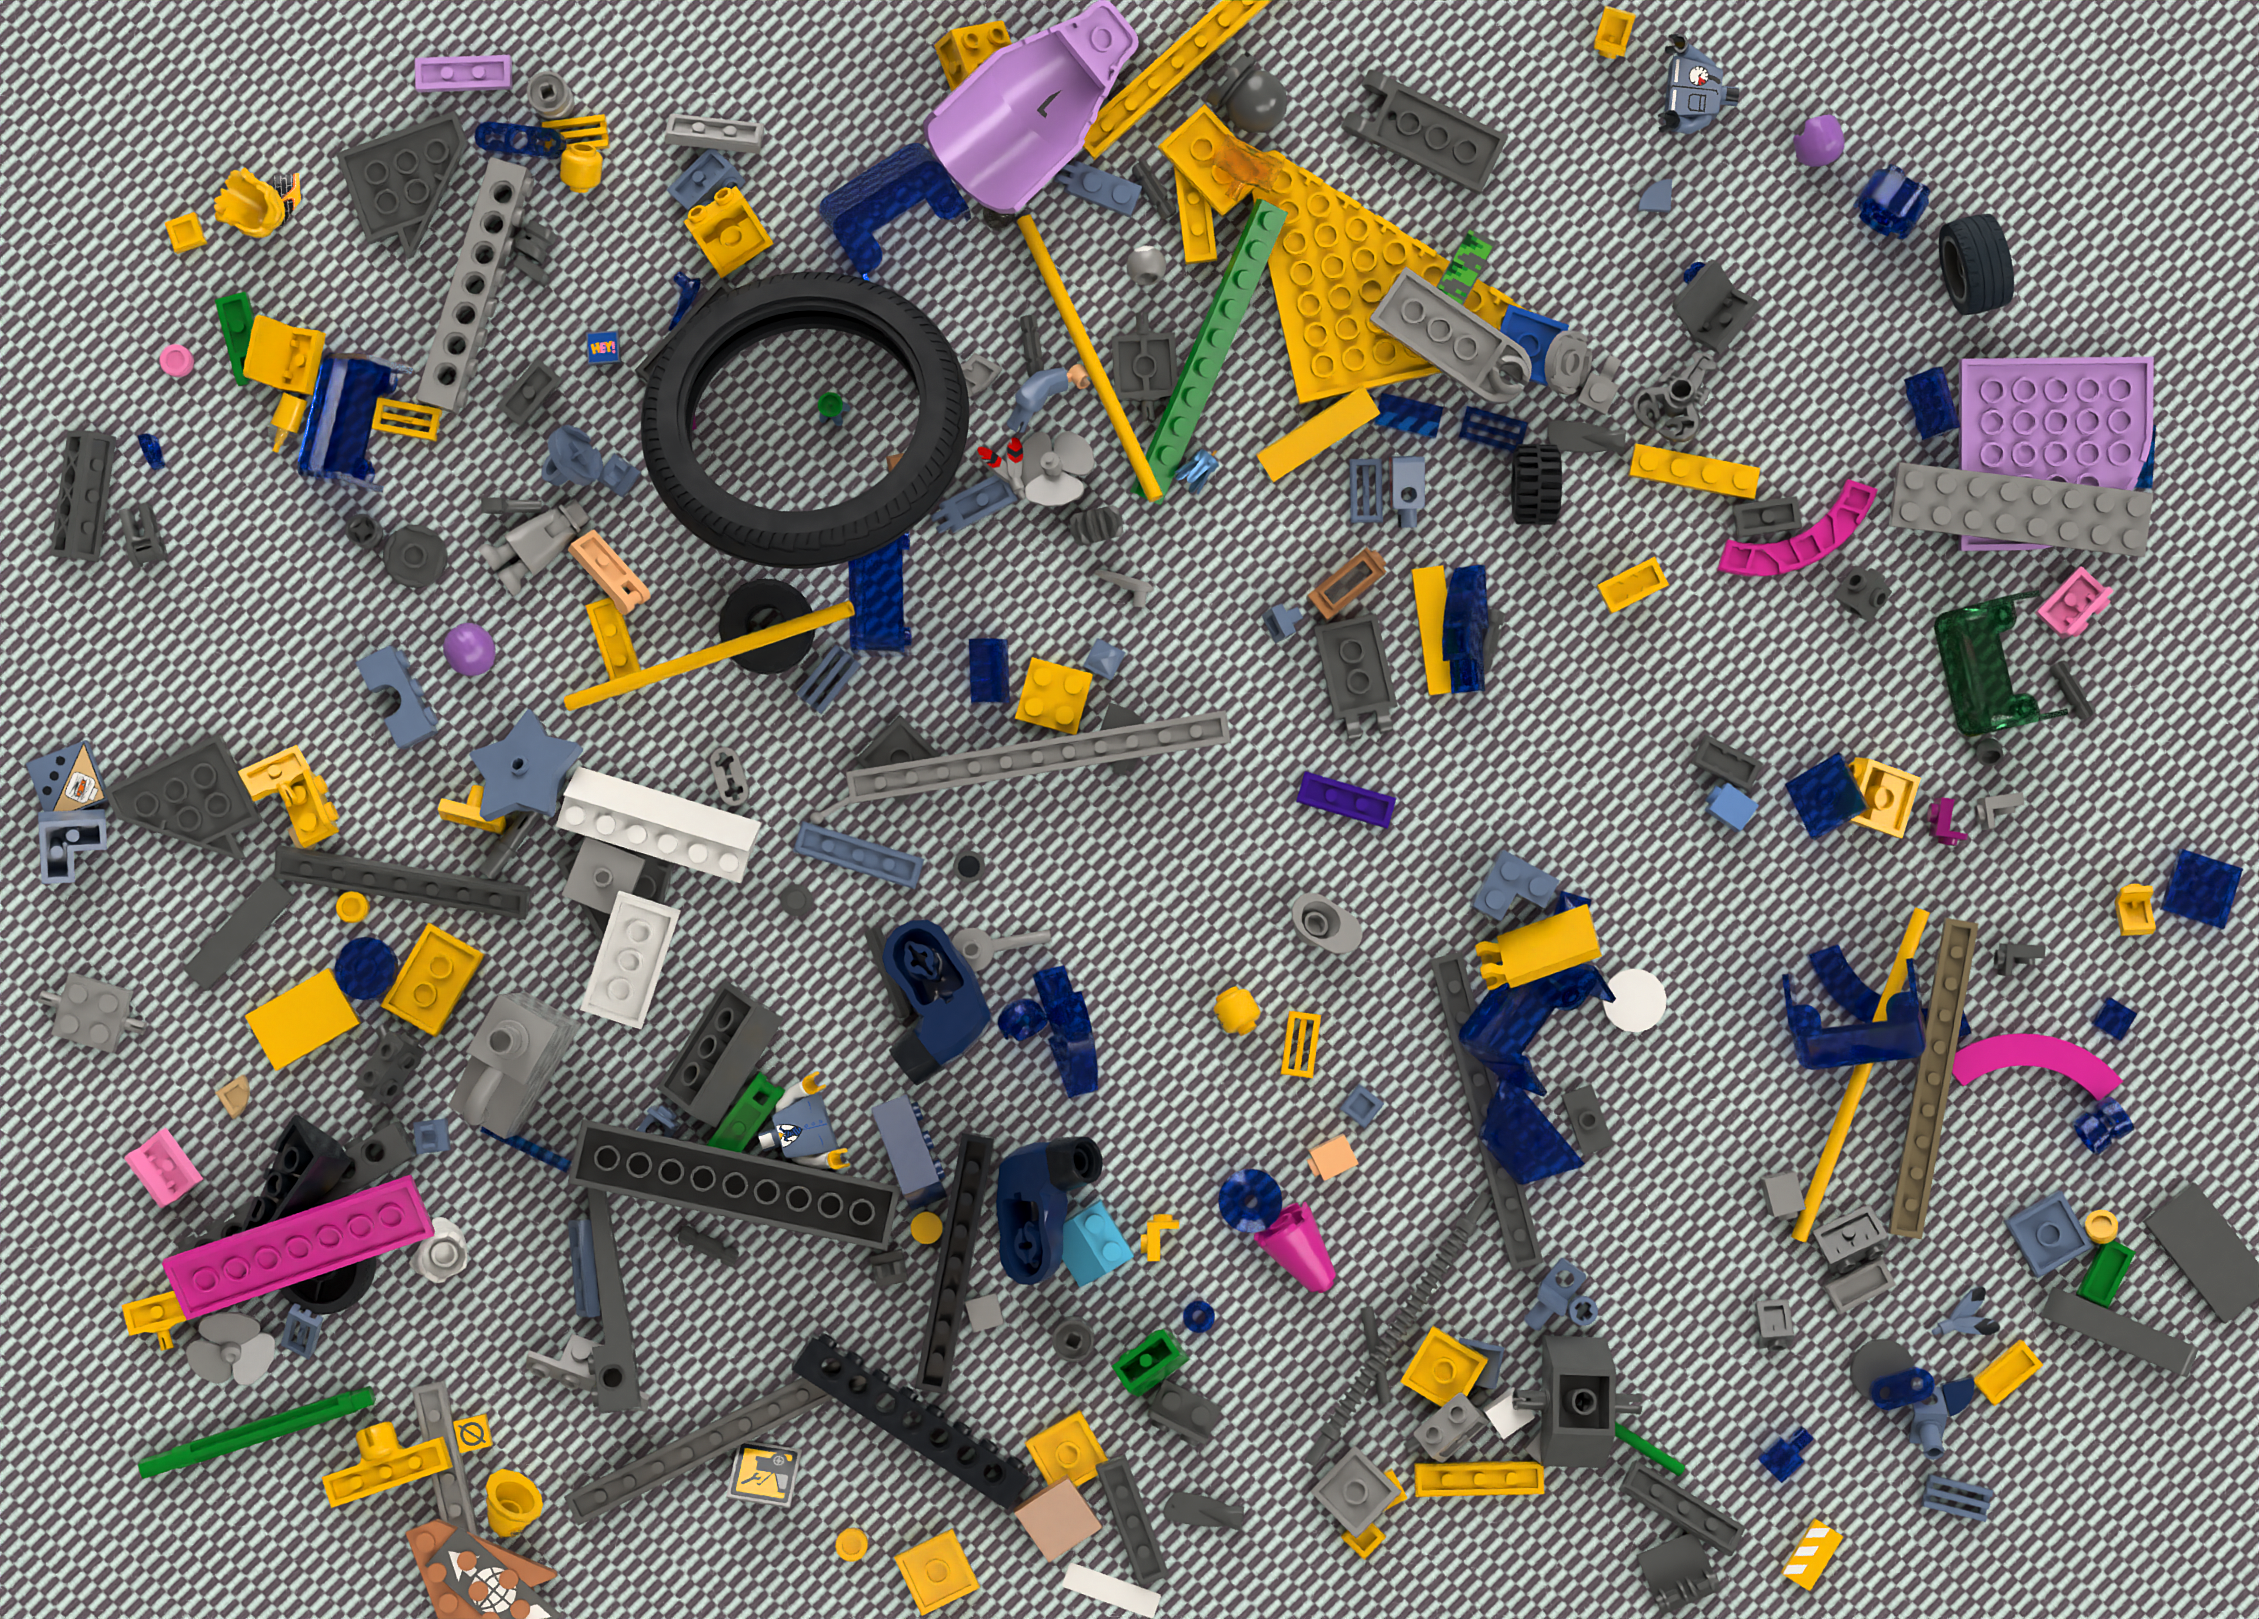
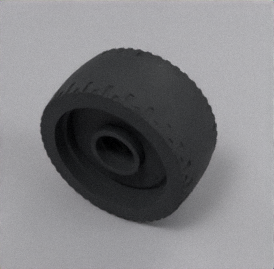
[279,1256,376,1315]

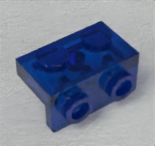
[1904,366,1961,440]

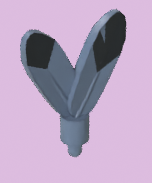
[1931,1286,2000,1335]

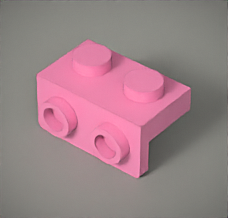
[2035,566,2114,639]
[124,1128,203,1208]

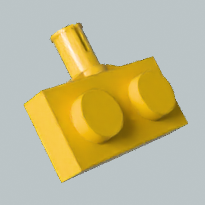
[238,745,311,807]
[121,1291,194,1351]

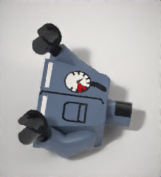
[1658,33,1739,134]

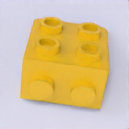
[243,315,326,395]

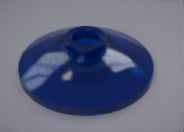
[1218,1169,1283,1233]

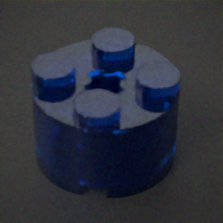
[1853,164,1931,239]

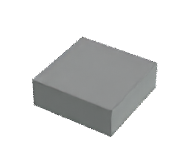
[965,1292,1004,1333]

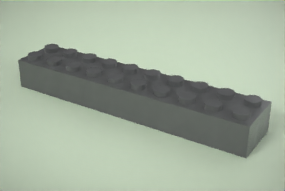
[568,1119,900,1251]

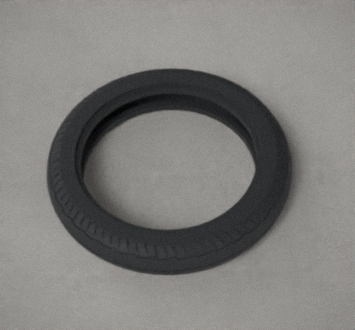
[641,272,970,569]

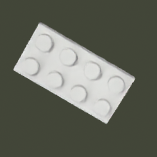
[580,891,681,1029]

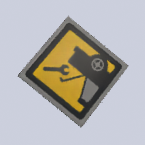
[726,1441,802,1508]

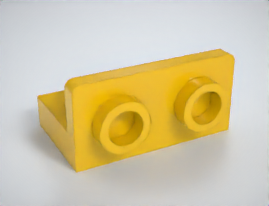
[286,768,339,848]

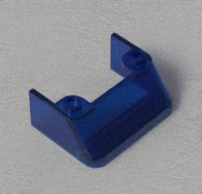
[297,353,413,493]
[848,531,912,657]
[1782,958,1927,1070]
[1458,963,1616,1097]

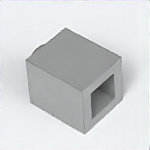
[1759,1170,1806,1221]

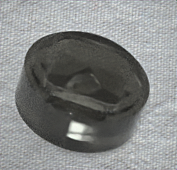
[983,207,1015,231]

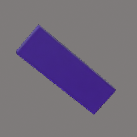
[1296,771,1397,829]

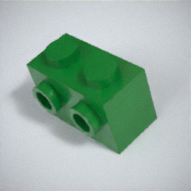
[1111,1328,1190,1397]

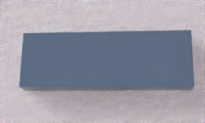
[568,1219,600,1318]

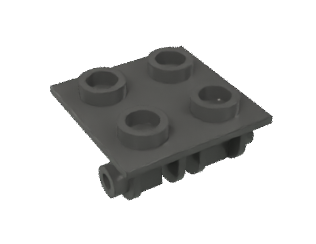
[1636,1533,1721,1615]

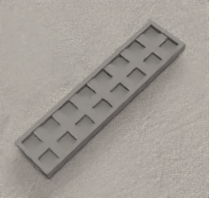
[1889,462,2154,557]

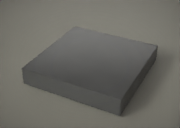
[855,715,941,805]

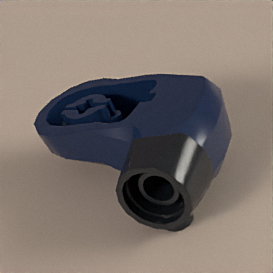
[882,920,993,1086]
[996,1136,1103,1285]

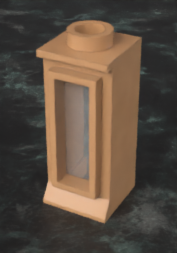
[1306,547,1387,623]

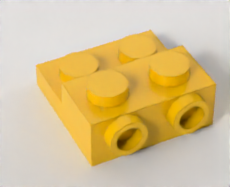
[683,186,774,279]
[1835,757,1921,839]

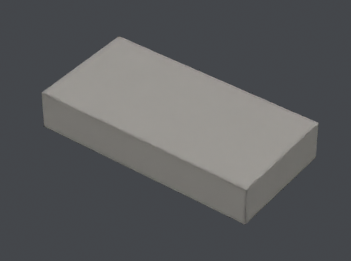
[1823,1256,1896,1315]

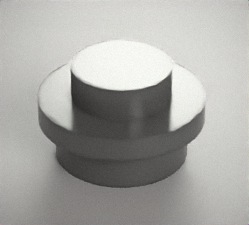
[780,884,813,916]

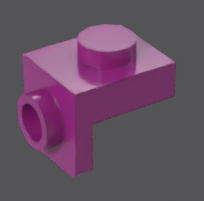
[1927,797,1968,846]

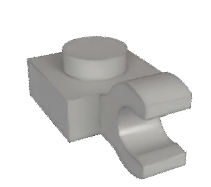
[1576,355,1621,416]

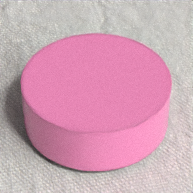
[160,344,194,378]

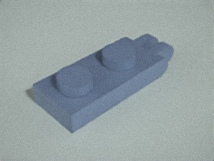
[1054,161,1142,218]
[930,475,1018,534]

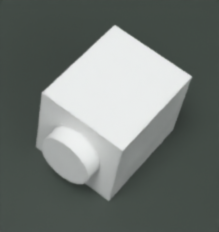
[1482,1387,1535,1440]

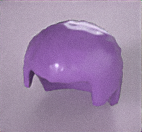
[1793,115,1845,167]
[443,623,496,676]

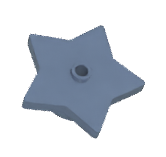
[469,709,583,822]

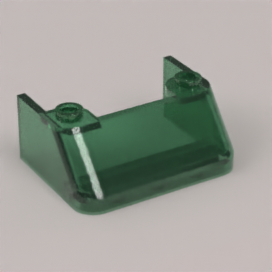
[1934,590,2069,737]

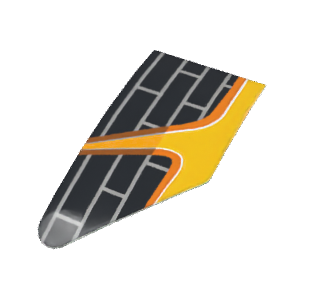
[272,173,301,227]

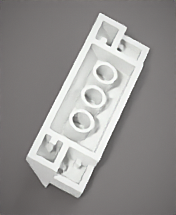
[556,766,762,883]

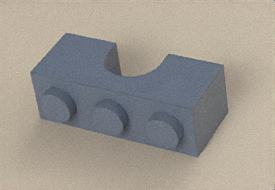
[355,645,439,750]

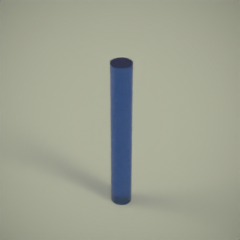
[480,1126,572,1173]

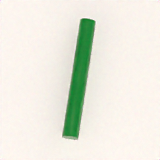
[1615,1421,1685,1477]

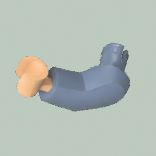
[1007,364,1090,433]

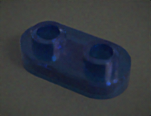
[1869,1367,1935,1410]

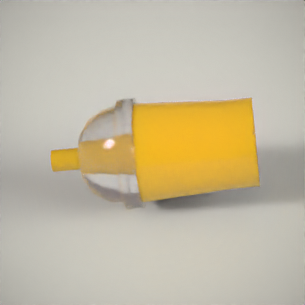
[267,392,308,453]

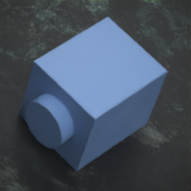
[1705,783,1759,832]

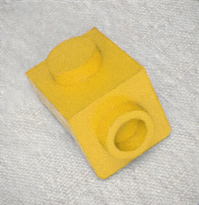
[1594,6,1636,59]
[2114,884,2156,936]
[1141,1214,1179,1261]

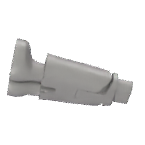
[477,499,590,597]

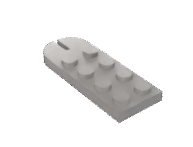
[1369,267,1532,404]

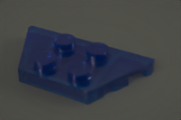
[1478,1071,1585,1185]

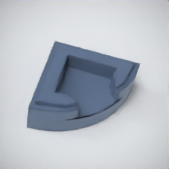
[1637,179,1672,213]

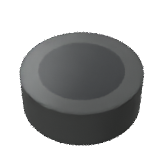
[953,851,985,883]

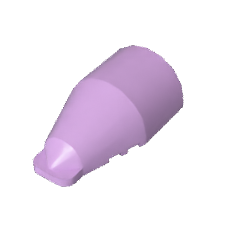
[923,0,1139,214]

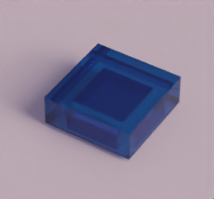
[2091,997,2137,1041]

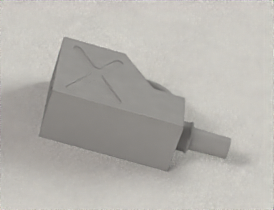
[448,992,582,1139]

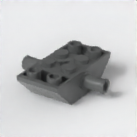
[1512,1335,1643,1468]

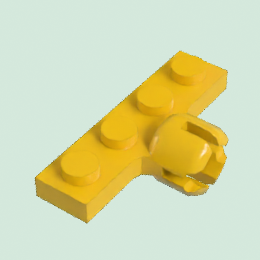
[321,1422,453,1508]

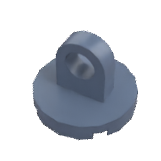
[541,425,603,486]

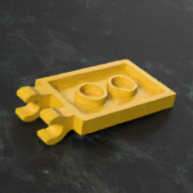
[1475,904,1602,990]

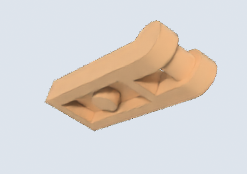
[568,529,651,615]

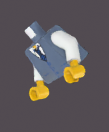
[758,1071,850,1169]

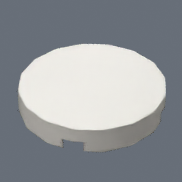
[1602,969,1667,1032]

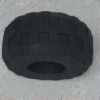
[719,578,815,675]

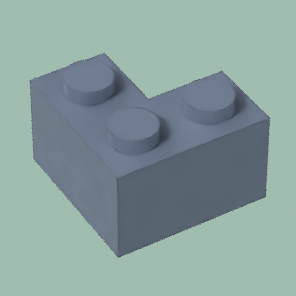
[38,809,107,884]
[1469,850,1560,922]

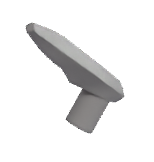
[1095,570,1154,608]

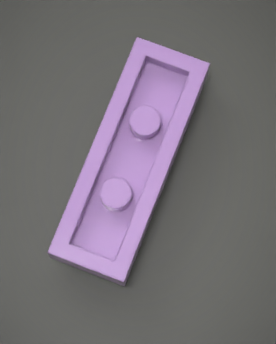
[415,55,513,92]

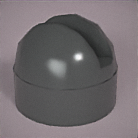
[1976,738,2004,766]

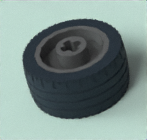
[1938,213,2014,315]

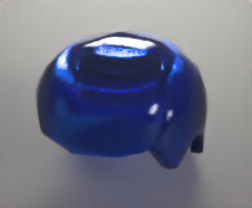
[997,998,1049,1041]

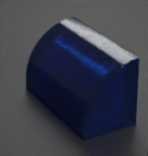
[969,638,1010,705]

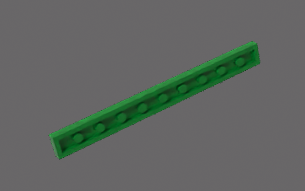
[1130,199,1288,505]

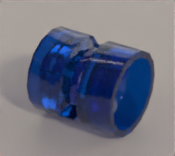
[2072,1096,2135,1156]

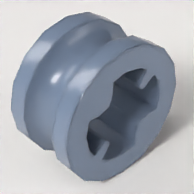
[1567,1295,1598,1326]

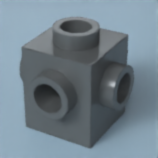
[1834,566,1892,622]

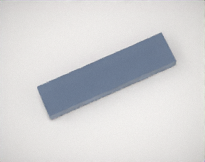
[793,821,925,889]

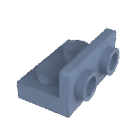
[667,148,745,212]

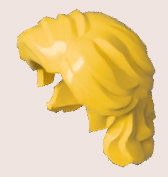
[214,167,285,238]

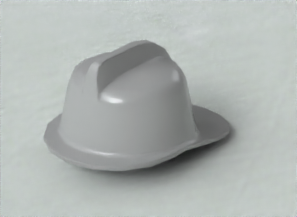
[1291,893,1362,954]

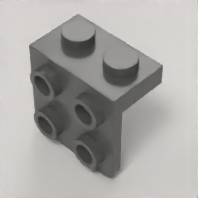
[1672,259,1761,355]

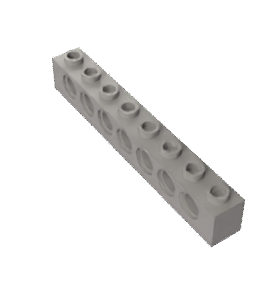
[416,157,534,415]

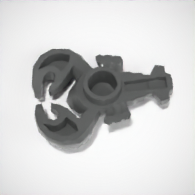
[1633,351,1717,443]

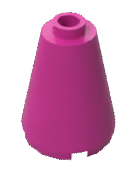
[1254,1202,1336,1293]

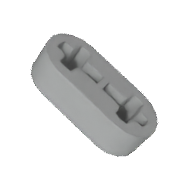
[710,747,750,807]

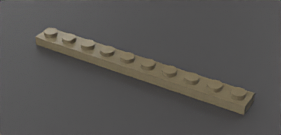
[1888,917,1979,1240]

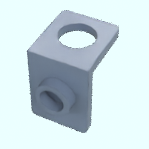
[637,1105,680,1138]
[1459,1338,1505,1389]

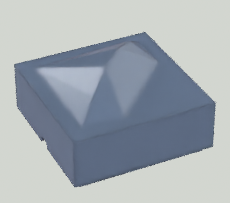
[1083,638,1126,681]

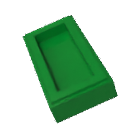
[2076,1240,2136,1309]

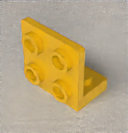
[934,20,1012,92]

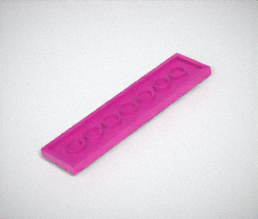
[162,1174,435,1320]

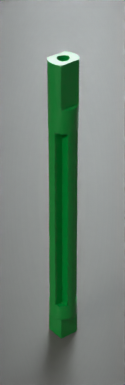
[138,1386,376,1479]

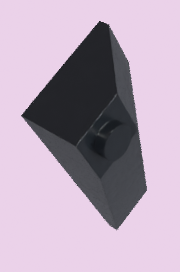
[240,1115,351,1233]

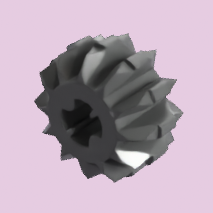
[1070,505,1124,546]

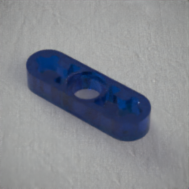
[474,121,566,160]

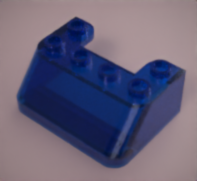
[819,143,972,281]

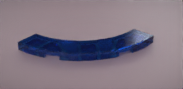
[1807,944,1972,1040]

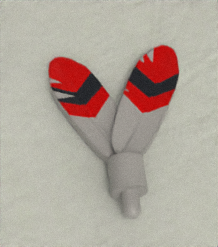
[976,437,1025,500]

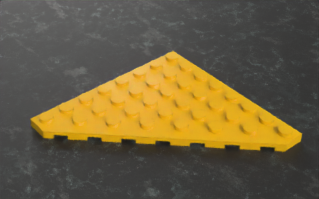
[1251,150,1534,405]

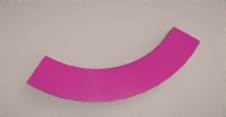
[1717,479,1878,577]
[1952,1033,2123,1101]

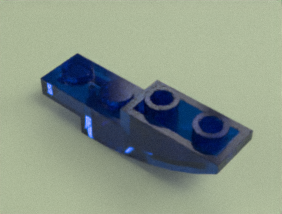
[1442,564,1489,694]
[1032,965,1098,1099]

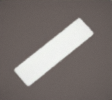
[1062,1563,1161,1618]

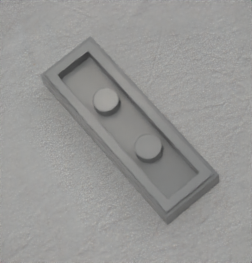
[665,114,764,154]

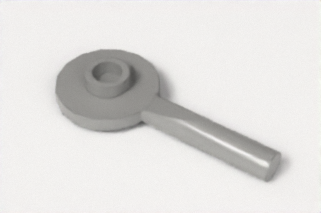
[952,928,1052,972]

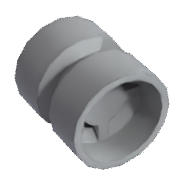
[527,71,575,121]

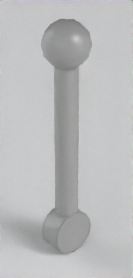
[810,796,851,825]

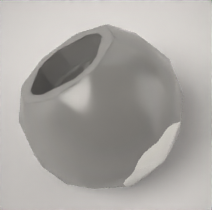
[1126,246,1167,286]

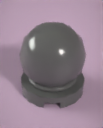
[1206,51,1287,133]

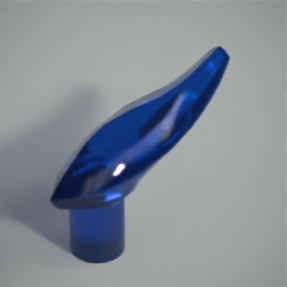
[668,271,701,332]

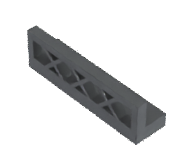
[50,431,116,562]

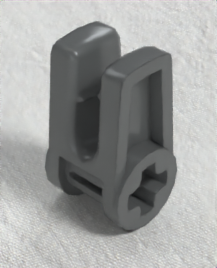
[119,502,168,568]

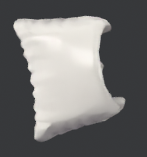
[409,1217,467,1283]

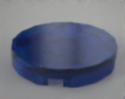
[334,937,399,1001]

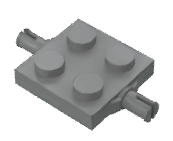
[38,972,147,1053]

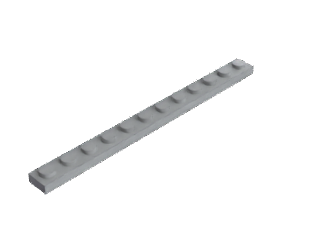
[846,710,1231,804]

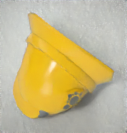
[485,1469,543,1539]

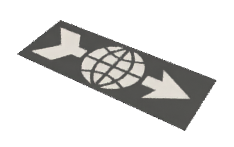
[425,1526,561,1619]

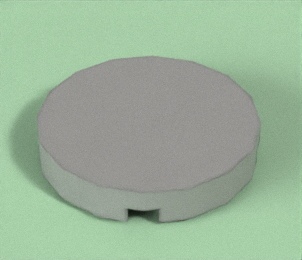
[1544,330,1592,395]

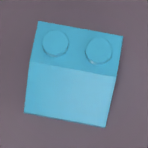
[1062,1199,1134,1287]

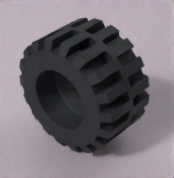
[1511,444,1562,525]

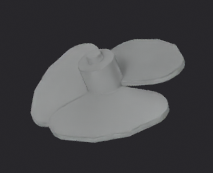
[1020,431,1095,507]
[186,1312,275,1385]

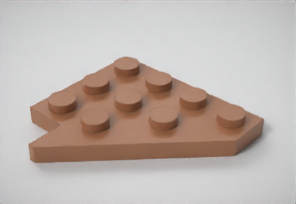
[405,1519,558,1619]

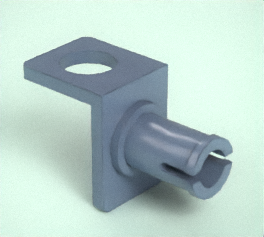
[1524,1258,1586,1331]
[1909,1386,1948,1460]

